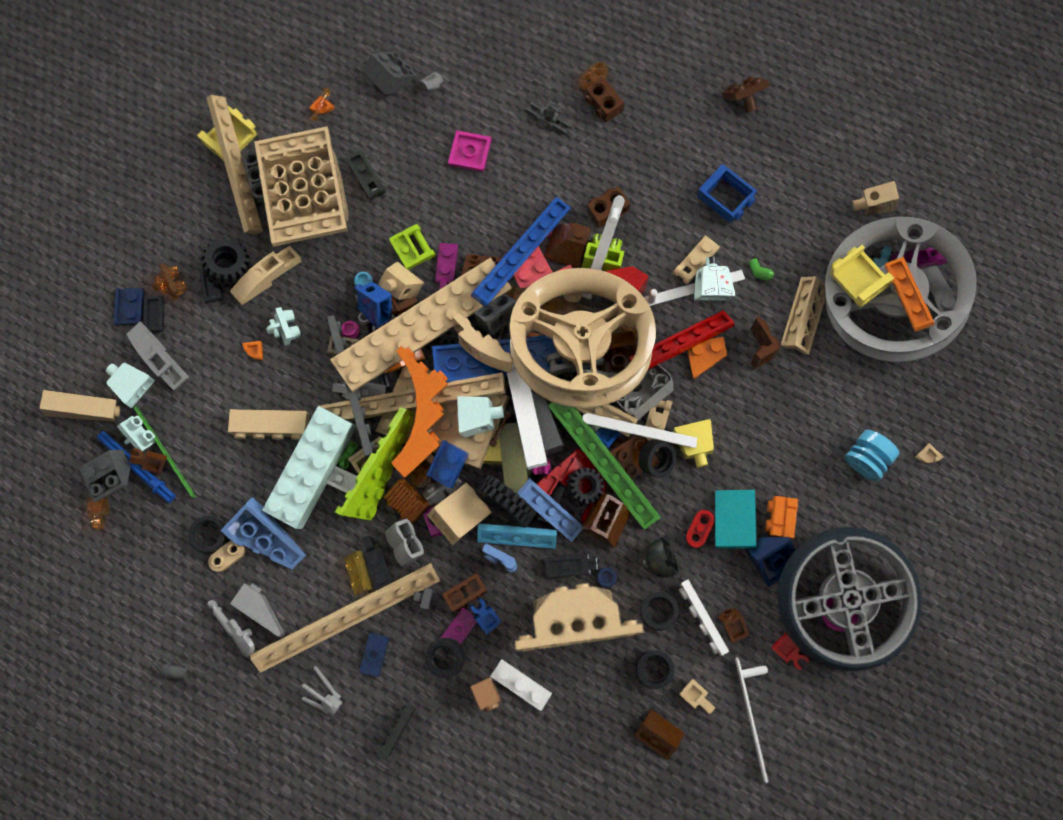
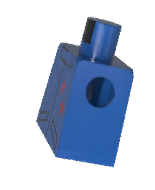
[353,282,392,328]

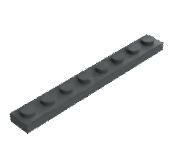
[327,315,376,461]

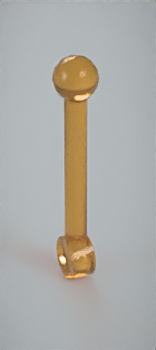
[311,88,331,121]

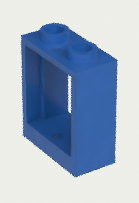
[697,164,757,224]

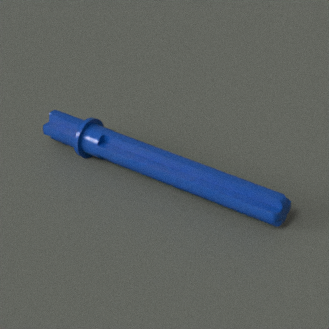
[97,431,176,503]

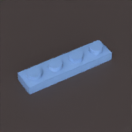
[517,479,583,542]

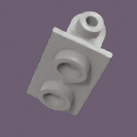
[422,477,462,506]

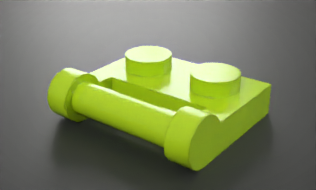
[389,224,436,270]

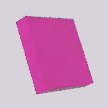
[448,130,492,172]

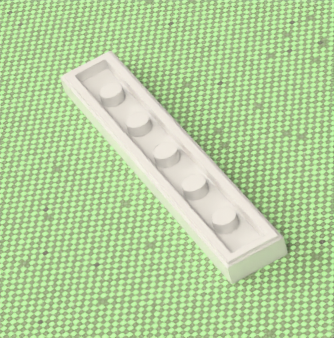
[507,365,548,469]

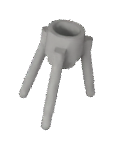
[302,666,343,716]

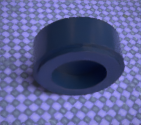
[597,567,617,588]

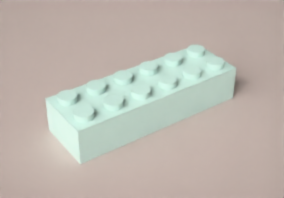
[262,406,357,529]

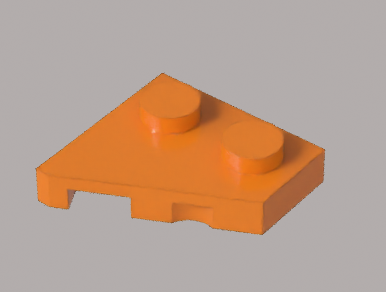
[687,337,727,379]

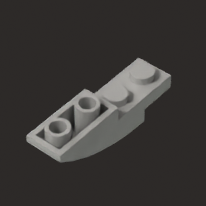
[126,322,189,390]

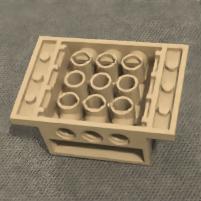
[254,127,348,247]
[515,584,643,652]

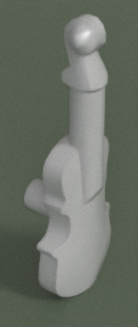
[208,600,255,658]

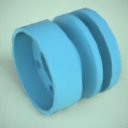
[844,430,899,482]

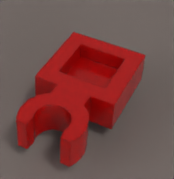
[772,633,809,670]

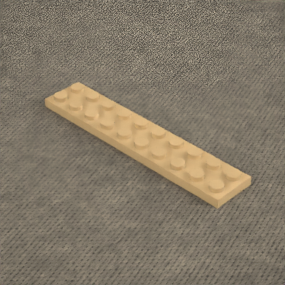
[330,257,512,393]

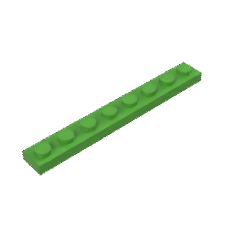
[548,402,660,530]

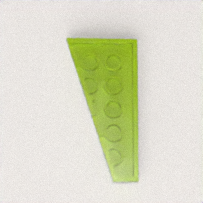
[335,407,416,520]

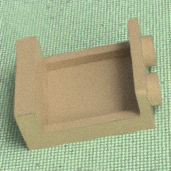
[427,483,492,545]

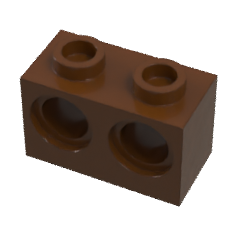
[585,77,624,122]
[587,186,630,229]
[442,573,488,613]

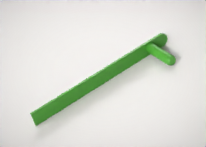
[120,406,196,498]

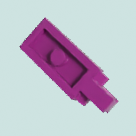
[435,243,458,290]

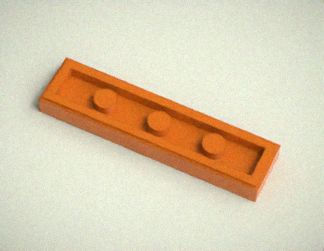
[884,257,935,332]

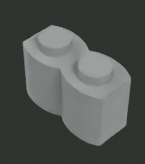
[385,519,424,566]

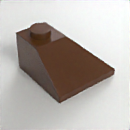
[544,223,591,268]

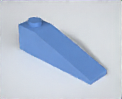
[221,497,306,569]

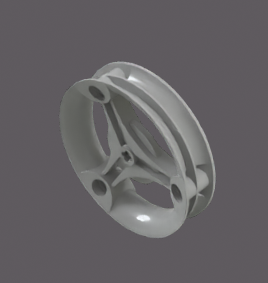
[825,217,977,362]

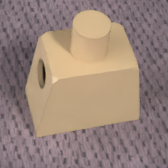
[378,262,424,300]

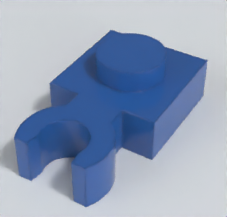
[469,597,502,635]

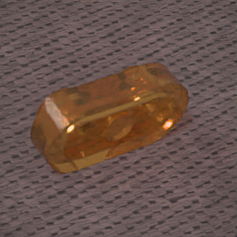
[579,62,609,92]

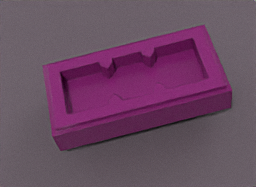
[440,608,477,644]

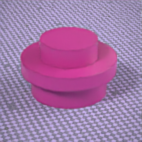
[341,321,360,339]

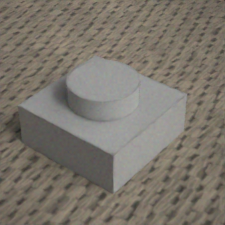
[421,72,444,90]

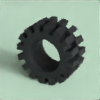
[565,468,604,504]

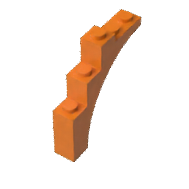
[391,346,448,478]

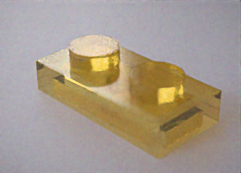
[344,551,372,595]

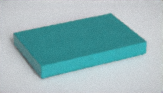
[715,490,756,548]

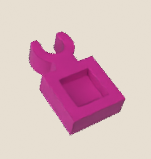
[531,460,551,474]

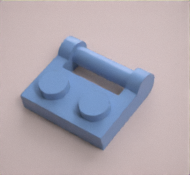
[482,544,517,572]

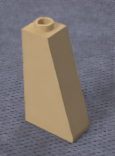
[40,390,120,422]

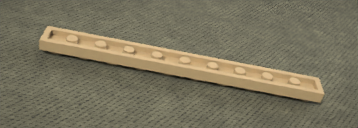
[319,373,506,421]
[250,563,440,673]

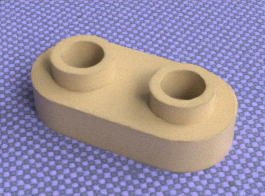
[208,540,246,572]

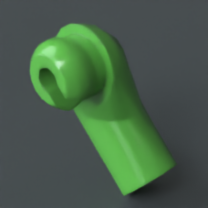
[748,259,774,281]
[338,441,358,469]

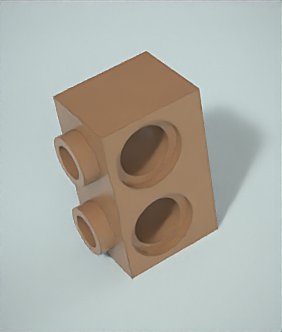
[471,678,502,712]

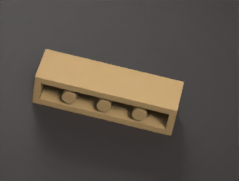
[228,409,310,440]

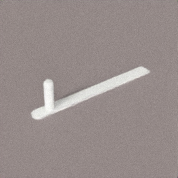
[582,196,625,299]
[644,270,745,306]
[582,413,697,448]
[735,658,768,783]

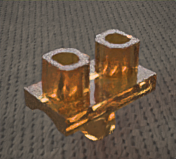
[152,263,187,301]

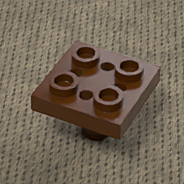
[722,77,770,112]

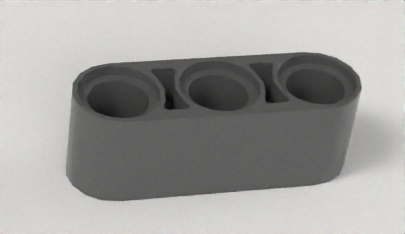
[243,150,265,205]

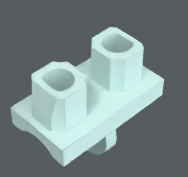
[266,307,300,346]
[117,416,155,452]

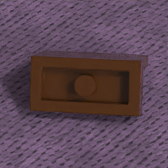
[634,710,684,760]

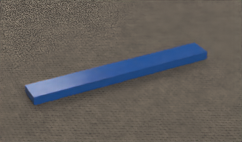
[471,197,571,308]

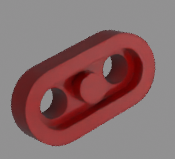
[686,510,715,548]

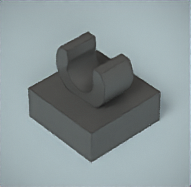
[413,588,437,611]

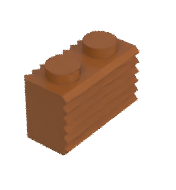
[384,479,431,524]

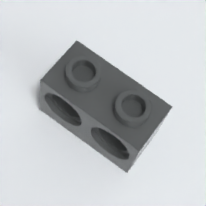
[473,293,517,336]

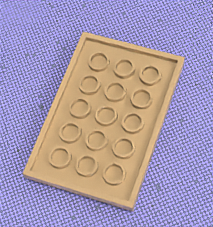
[376,366,509,469]

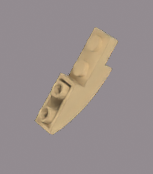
[230,246,301,305]
[453,313,513,373]

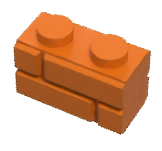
[765,496,798,540]

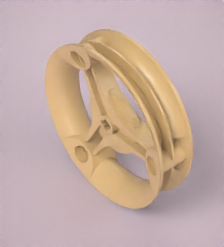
[510,268,656,408]

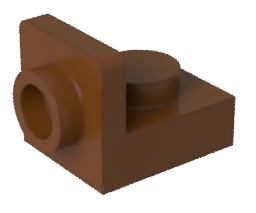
[392,296,418,317]
[718,608,750,644]

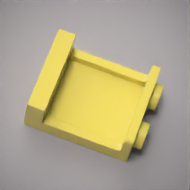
[197,106,257,161]
[830,245,894,308]

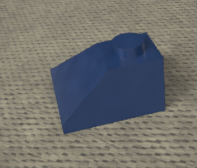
[745,537,795,587]

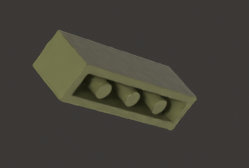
[498,422,531,493]

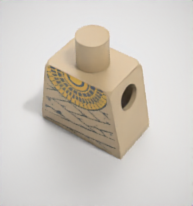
[852,181,899,216]

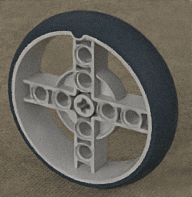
[778,527,922,671]

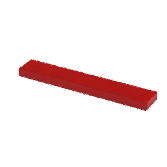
[628,310,734,369]

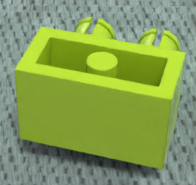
[582,234,624,272]

